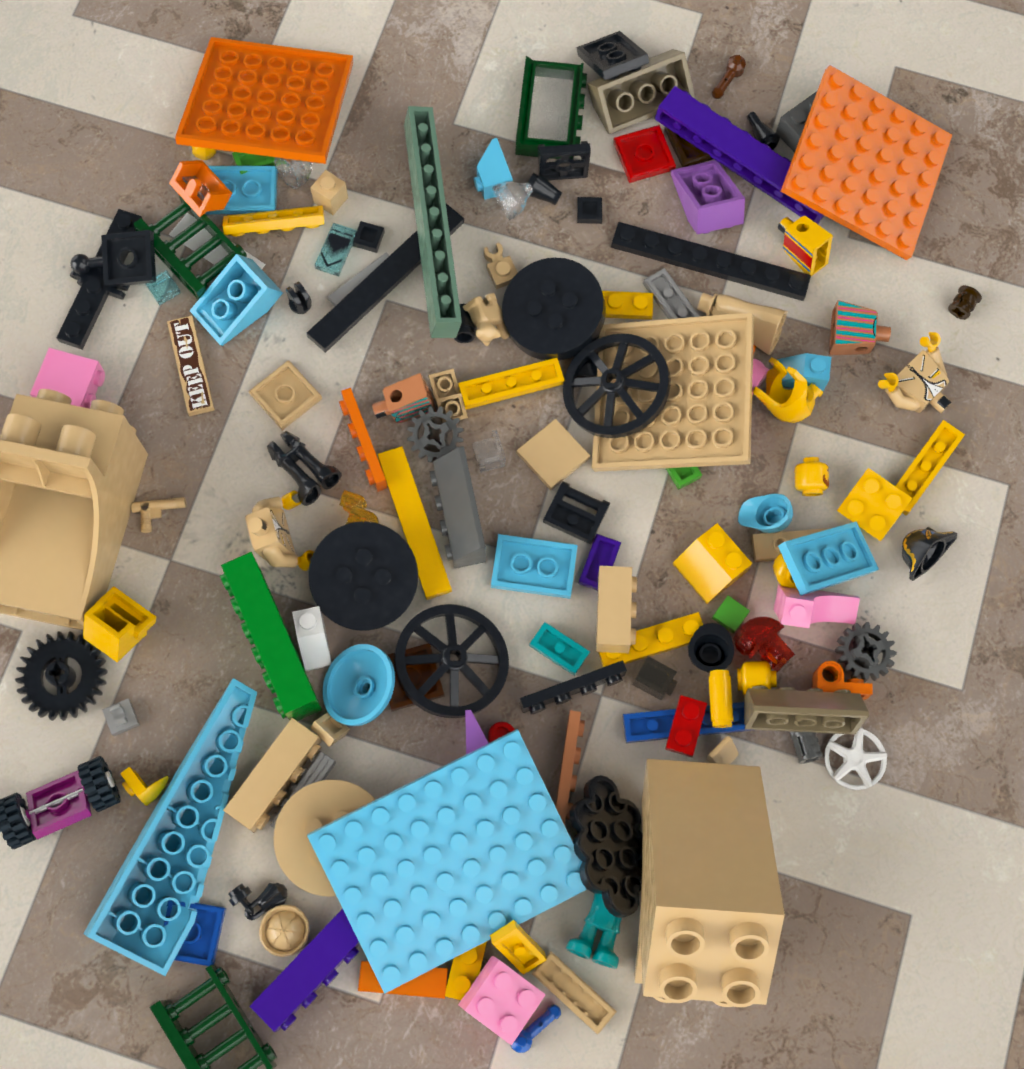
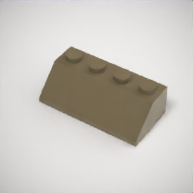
[587,49,696,134]
[744,686,869,734]

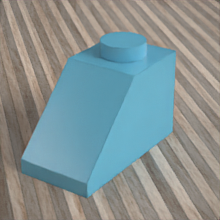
[474,138,513,200]
[777,353,832,391]

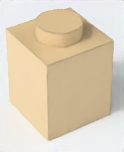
[310,170,348,215]

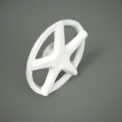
[824,728,887,790]

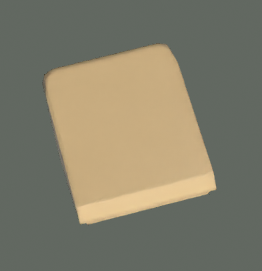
[706,736,738,764]

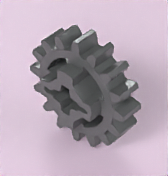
[407,406,464,463]
[835,622,897,682]

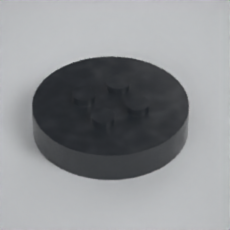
[502,257,606,361]
[309,521,419,631]

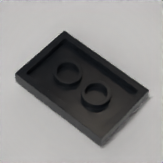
[576,31,649,80]

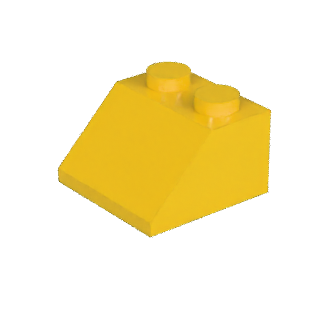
[673,523,753,604]

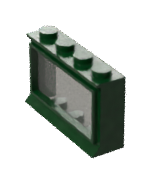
[515,56,587,159]

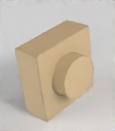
[310,712,350,747]

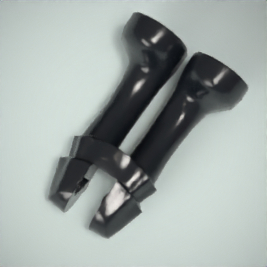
[267,431,342,506]

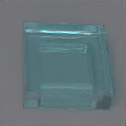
[145,270,181,306]

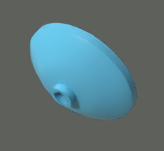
[323,644,395,726]

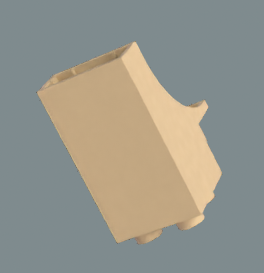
[0,389,148,631]
[634,759,785,1007]

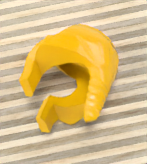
[753,357,823,423]

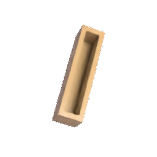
[223,718,322,833]

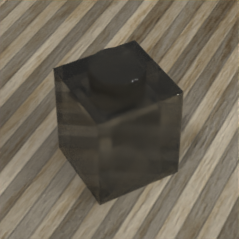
[633,656,678,700]

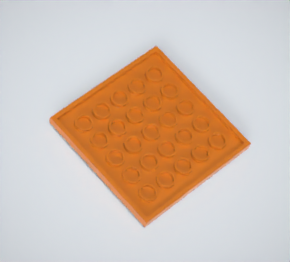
[175,37,353,164]
[780,65,952,260]

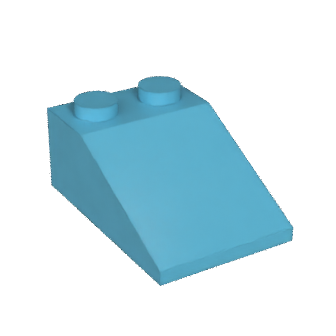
[190,254,283,346]

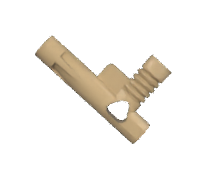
[131,497,186,533]

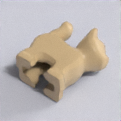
[463,293,510,346]

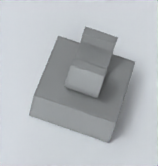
[102,698,140,736]

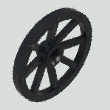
[563,334,671,438]
[394,604,509,718]

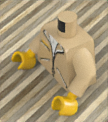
[878,332,952,413]
[245,490,314,571]

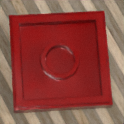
[613,125,676,183]

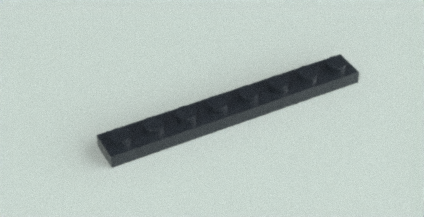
[611,222,811,301]

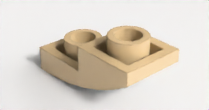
[428,369,468,423]

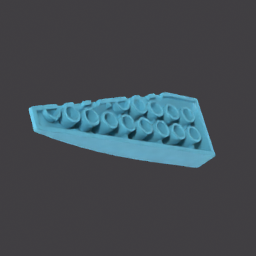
[83,678,257,976]

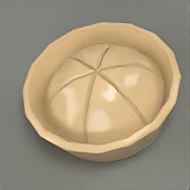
[259,905,310,957]

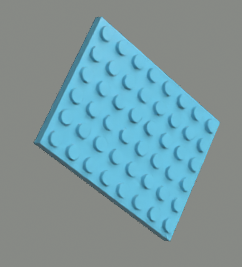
[307,729,587,994]

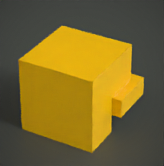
[83,586,156,662]

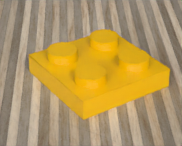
[837,468,913,541]

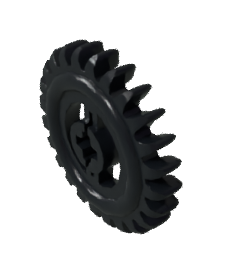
[15,631,108,721]

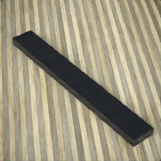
[307,204,464,353]

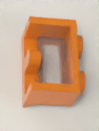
[169,160,232,217]

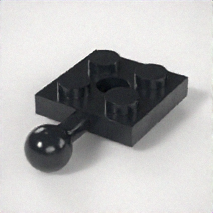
[70,230,156,288]

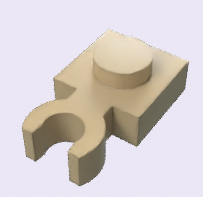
[484,243,518,290]

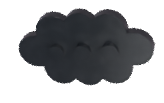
[570,775,643,918]

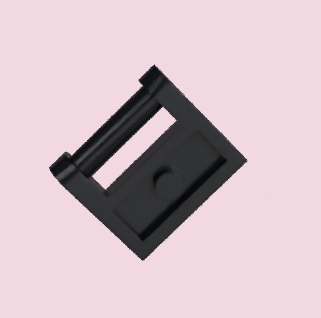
[543,481,611,545]

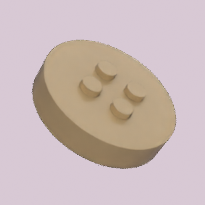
[273,780,375,897]

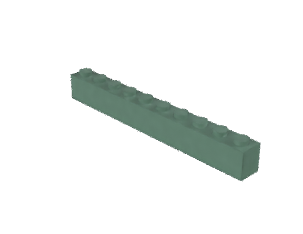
[404,106,462,338]

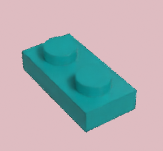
[529,622,590,676]

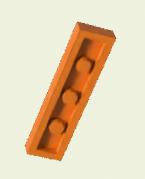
[339,388,387,492]

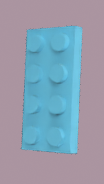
[778,521,879,596]

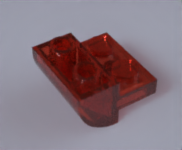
[733,617,795,673]

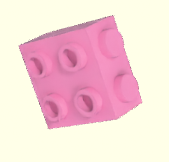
[30,348,105,409]

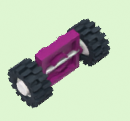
[0,756,121,849]

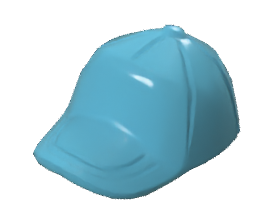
[738,494,793,533]

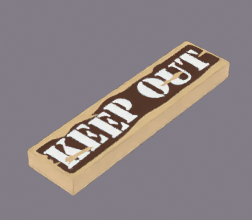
[167,316,215,416]

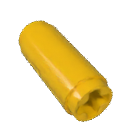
[709,670,733,728]

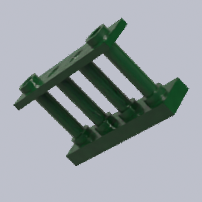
[133,194,247,300]
[149,965,277,1069]

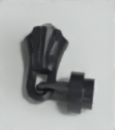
[228,883,288,921]

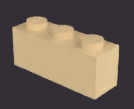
[596,566,637,653]

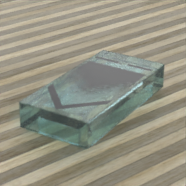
[315,223,357,277]

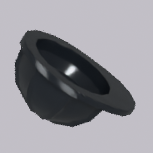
[688,623,734,673]

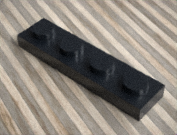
[519,660,627,714]

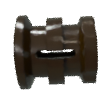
[948,285,982,320]

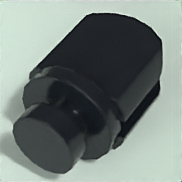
[286,281,312,314]

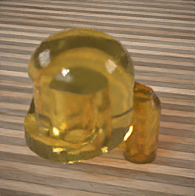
[339,490,379,525]

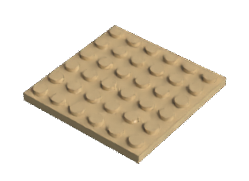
[592,312,754,472]

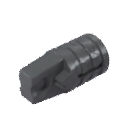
[790,731,823,764]

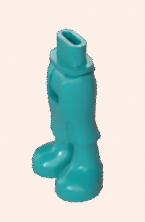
[565,893,622,969]

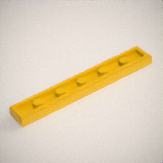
[378,446,452,600]

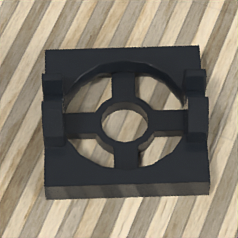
[537,141,591,181]

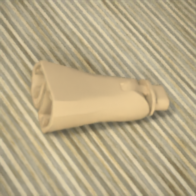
[697,293,788,355]

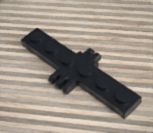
[56,209,143,350]

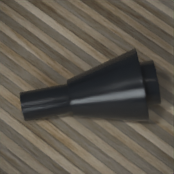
[747,112,780,150]

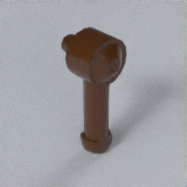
[712,55,746,99]

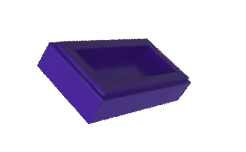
[578,534,622,591]

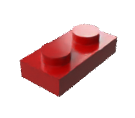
[665,695,707,758]

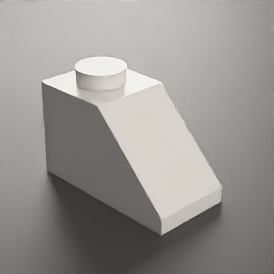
[292,606,332,671]

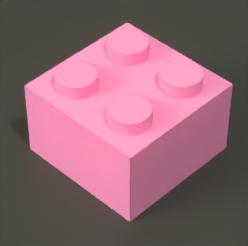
[458,956,546,1045]

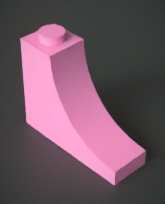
[774,584,860,628]

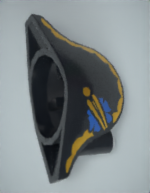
[902,527,957,581]

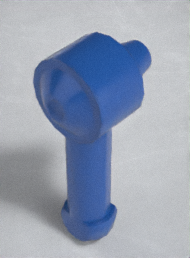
[510,1004,561,1053]

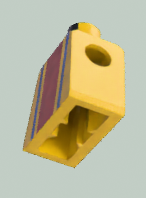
[778,216,833,276]

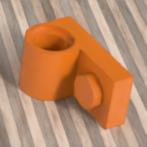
[812,661,873,700]

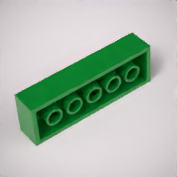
[220,552,322,721]

